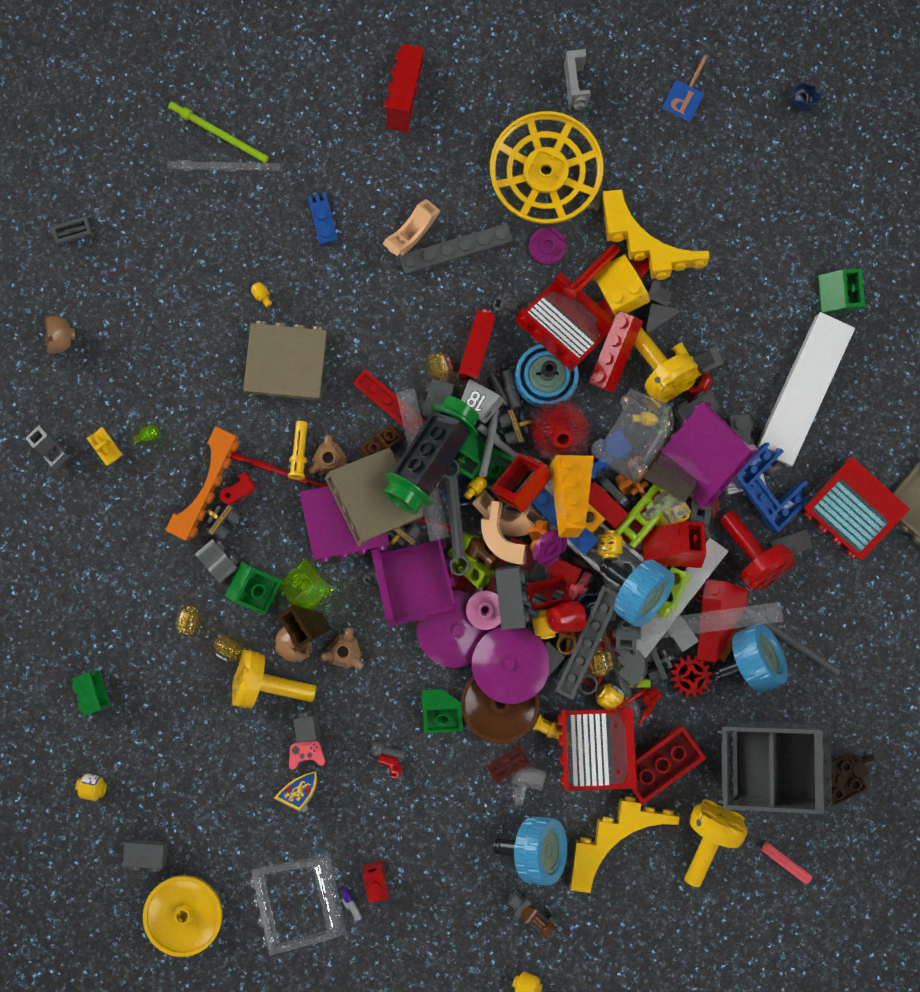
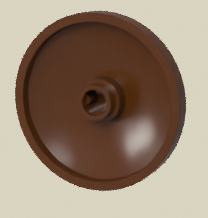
[461,676,539,744]

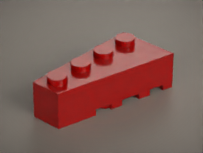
[384,44,424,133]

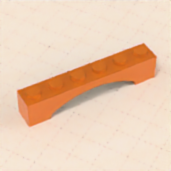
[165,426,240,541]

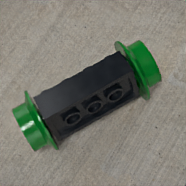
[383,396,479,514]

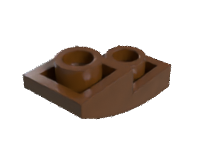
[359,424,402,457]

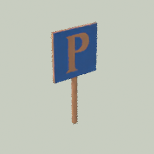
[662,55,707,122]

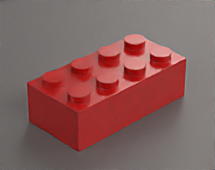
[631,724,706,805]

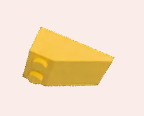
[594,254,650,316]

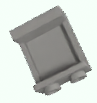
[564,49,591,110]

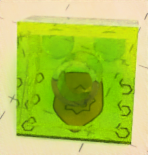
[279,558,333,610]

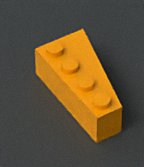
[550,455,594,537]

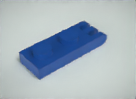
[308,192,338,245]

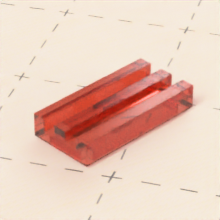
[487,746,530,783]

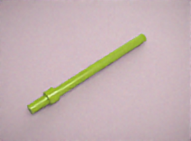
[168,101,269,163]

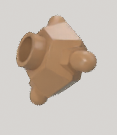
[309,435,348,475]
[320,627,363,670]

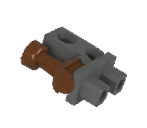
[508,890,557,939]

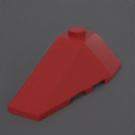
[697,579,749,663]

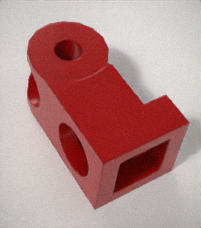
[220,472,258,505]

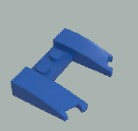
[733,442,810,532]

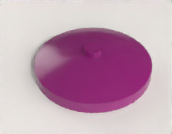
[416,590,493,668]
[472,626,550,704]

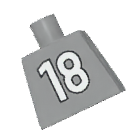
[461,379,504,424]

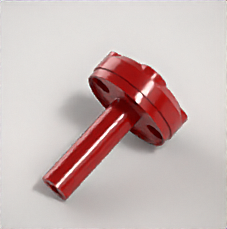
[720,511,796,590]

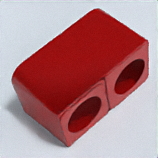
[526,577,569,611]

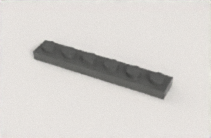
[399,223,513,275]
[555,585,618,700]

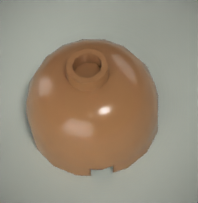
[45,316,75,354]
[275,627,312,662]

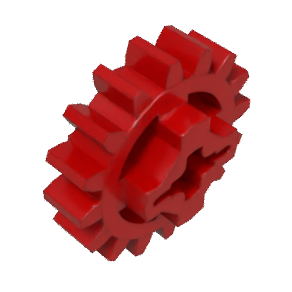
[669,655,712,697]

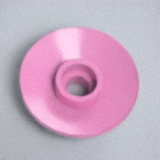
[466,591,501,630]

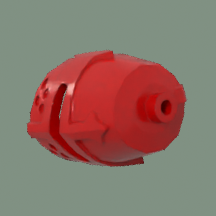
[546,601,587,634]

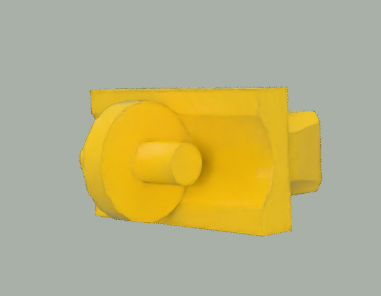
[86,427,123,466]

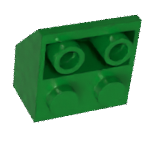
[818,268,865,313]
[450,437,493,481]

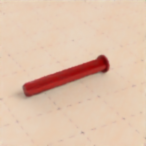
[563,244,620,300]

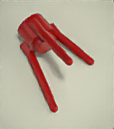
[616,686,662,726]

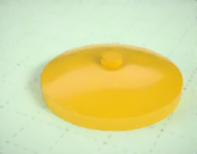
[143,875,223,957]

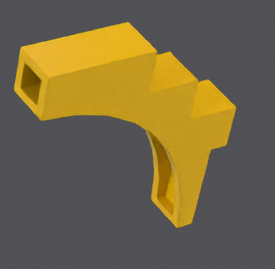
[602,189,710,280]
[569,796,679,893]

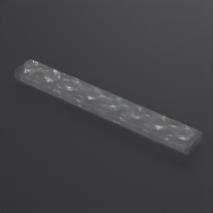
[396,388,449,542]
[637,602,784,642]

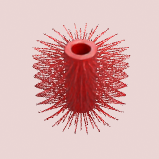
[529,395,591,462]

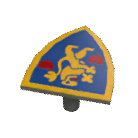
[274,771,318,812]

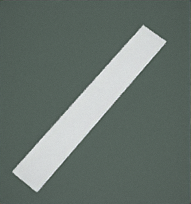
[616,538,728,666]

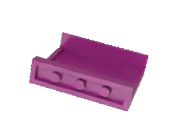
[660,402,759,508]
[300,486,390,563]
[371,534,459,627]

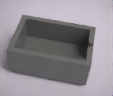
[495,565,529,630]

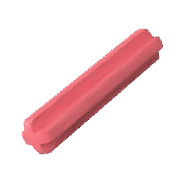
[760,842,812,884]

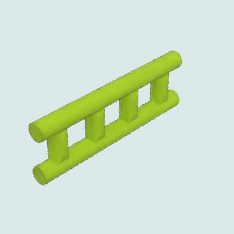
[615,484,677,550]

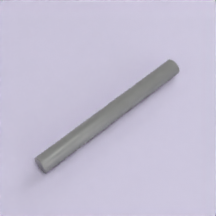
[479,409,500,477]

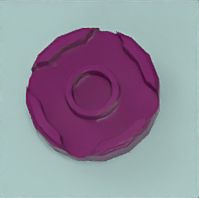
[528,227,566,266]
[532,529,568,566]

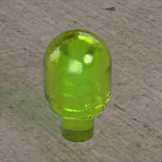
[133,424,159,443]

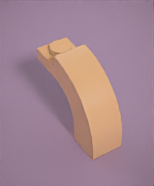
[383,199,440,256]
[472,490,543,537]
[481,501,528,565]

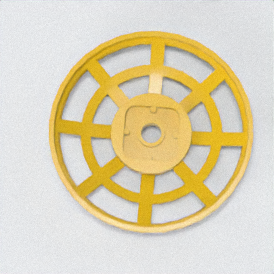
[490,111,603,224]

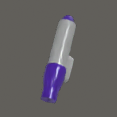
[340,886,362,923]

